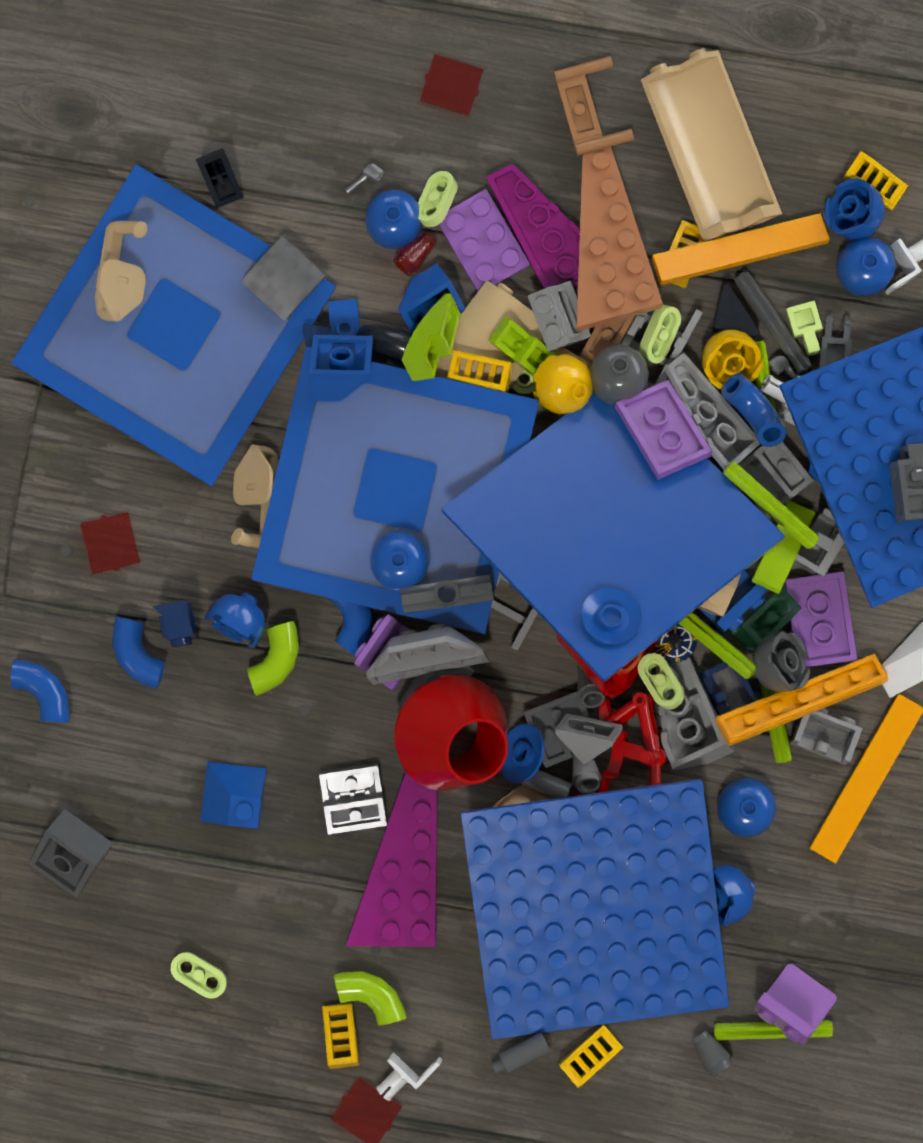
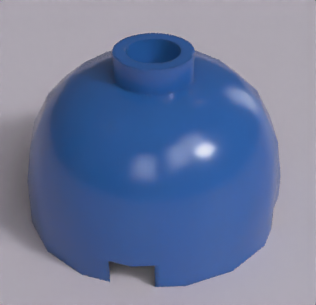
[824,178,885,240]
[365,189,423,250]
[836,236,896,296]
[370,531,430,591]
[204,592,265,648]
[716,778,777,837]
[713,865,755,926]

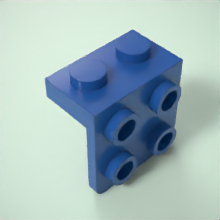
[698,570,768,633]

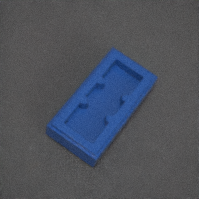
[327,299,360,336]

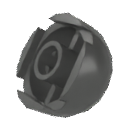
[590,344,649,406]
[753,631,810,693]

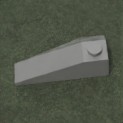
[665,353,760,469]
[655,651,735,770]

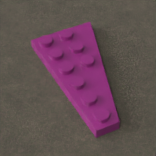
[486,164,580,298]
[346,773,437,947]

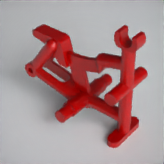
[572,692,669,796]

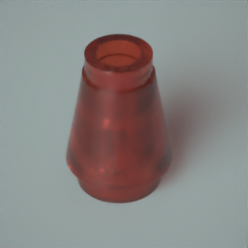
[393,233,436,276]

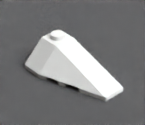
[882,621,923,698]

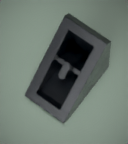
[196,148,243,208]
[712,284,760,340]

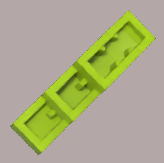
[488,316,594,394]

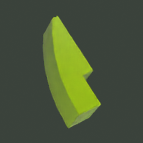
[402,293,461,381]
[752,500,815,594]

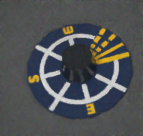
[655,623,698,663]

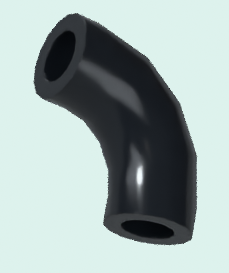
[356,324,412,361]

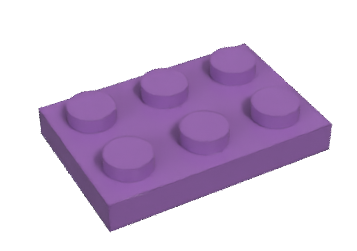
[438,189,530,292]
[615,380,712,480]
[784,572,857,667]

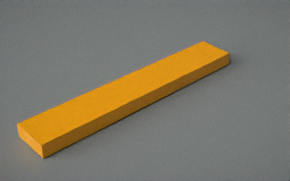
[652,213,830,285]
[715,653,889,747]
[809,694,923,864]

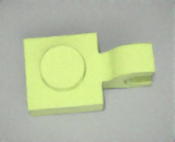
[785,300,823,357]

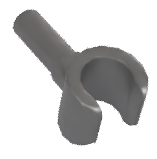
[345,164,384,194]
[769,356,801,379]

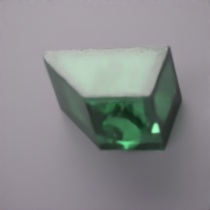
[731,587,802,653]

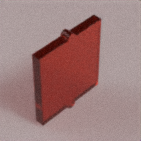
[420,54,484,116]
[80,512,140,574]
[331,1078,402,1143]

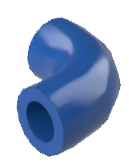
[721,373,786,447]
[328,598,373,656]
[112,616,165,689]
[11,659,70,723]

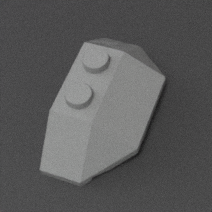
[366,624,490,685]

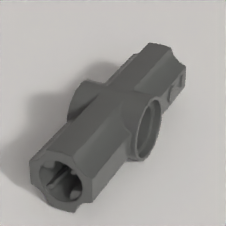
[400,574,494,613]

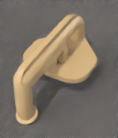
[95,221,148,322]
[231,445,279,548]

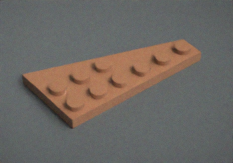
[576,147,663,332]

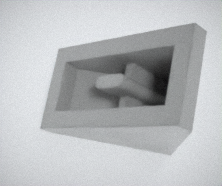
[556,713,623,765]

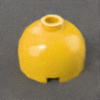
[702,329,763,389]
[533,353,593,414]

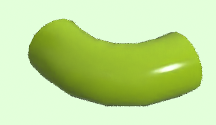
[247,621,299,696]
[334,971,407,1026]

